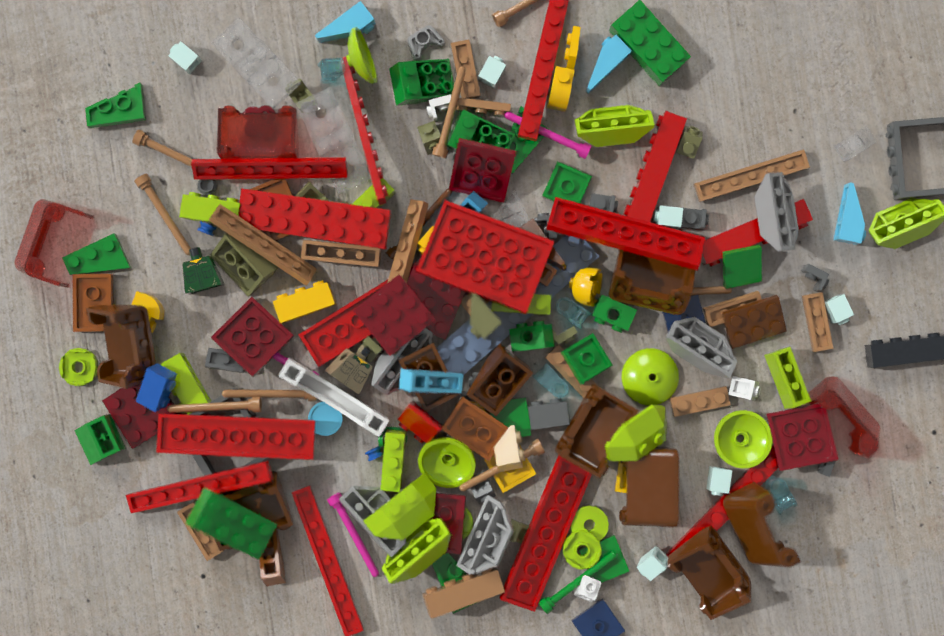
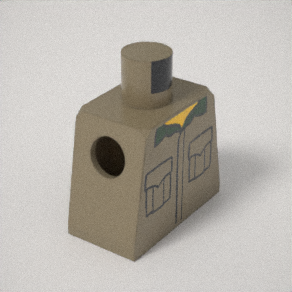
[325,345,372,395]

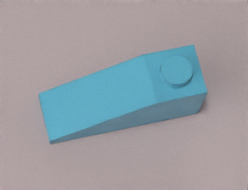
[315,1,376,43]
[586,35,632,94]
[833,182,866,245]
[399,369,463,393]

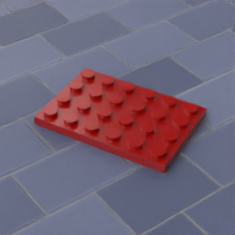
[416,200,554,314]

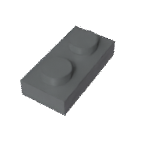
[205,348,245,373]

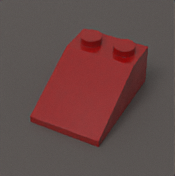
[397,401,442,444]

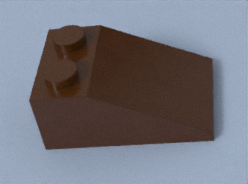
[399,343,460,412]
[467,344,533,416]

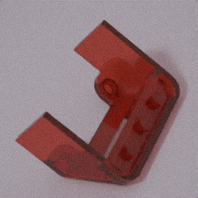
[14,199,94,288]

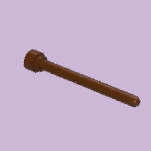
[385,189,452,261]

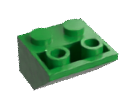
[74,414,126,465]

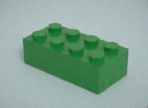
[609,0,691,86]
[185,488,277,560]

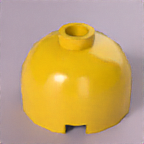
[569,268,603,307]

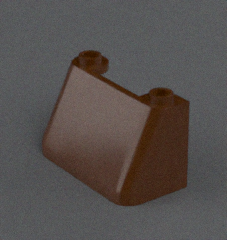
[609,249,695,315]
[86,305,156,389]
[555,385,639,479]
[619,447,679,527]
[214,471,293,551]
[723,482,801,568]
[667,525,751,620]

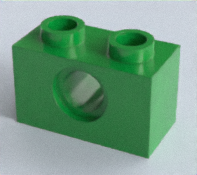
[591,295,637,333]
[509,321,555,352]

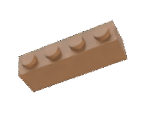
[301,240,382,267]
[422,568,505,619]

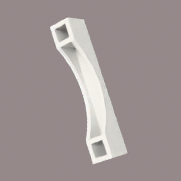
[279,358,389,437]

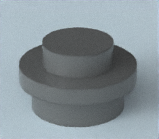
[197,179,217,195]

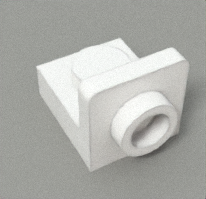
[426,95,451,121]
[728,376,761,401]
[573,575,601,602]

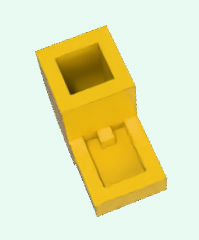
[547,66,575,112]
[131,291,164,333]

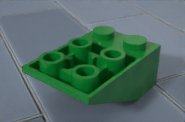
[389,59,454,106]
[446,110,515,152]

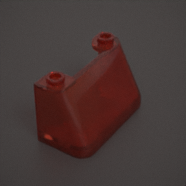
[217,105,299,159]
[808,376,881,459]

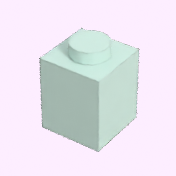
[168,41,202,74]
[478,56,506,89]
[653,206,683,229]
[824,294,854,325]
[706,466,732,496]
[636,546,668,581]

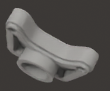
[408,26,445,61]

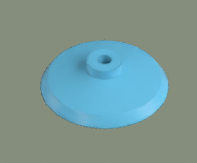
[308,402,343,436]

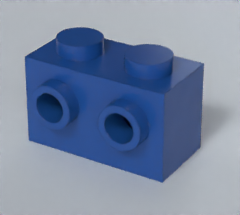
[136,363,177,412]

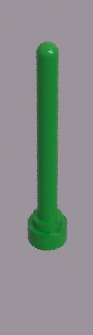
[539,551,618,614]

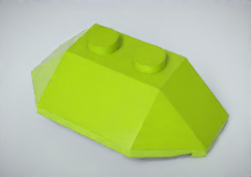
[575,105,655,147]
[869,198,944,249]
[605,405,667,461]
[363,473,436,540]
[382,519,451,584]

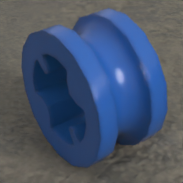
[197,221,216,236]
[365,446,384,461]

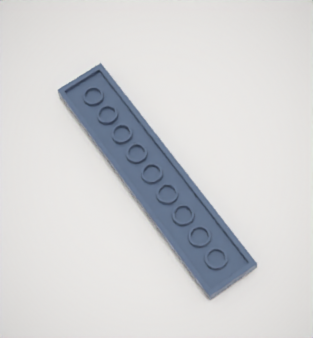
[436,235,599,375]

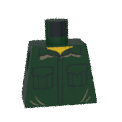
[182,247,225,294]

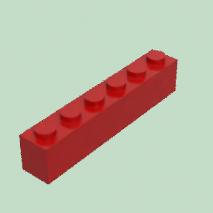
[623,111,687,222]
[701,199,813,267]

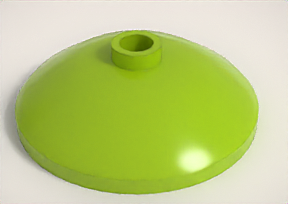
[346,27,377,84]
[621,348,679,406]
[714,410,772,468]
[418,437,476,488]

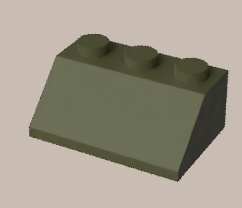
[210,233,279,297]
[470,293,502,339]

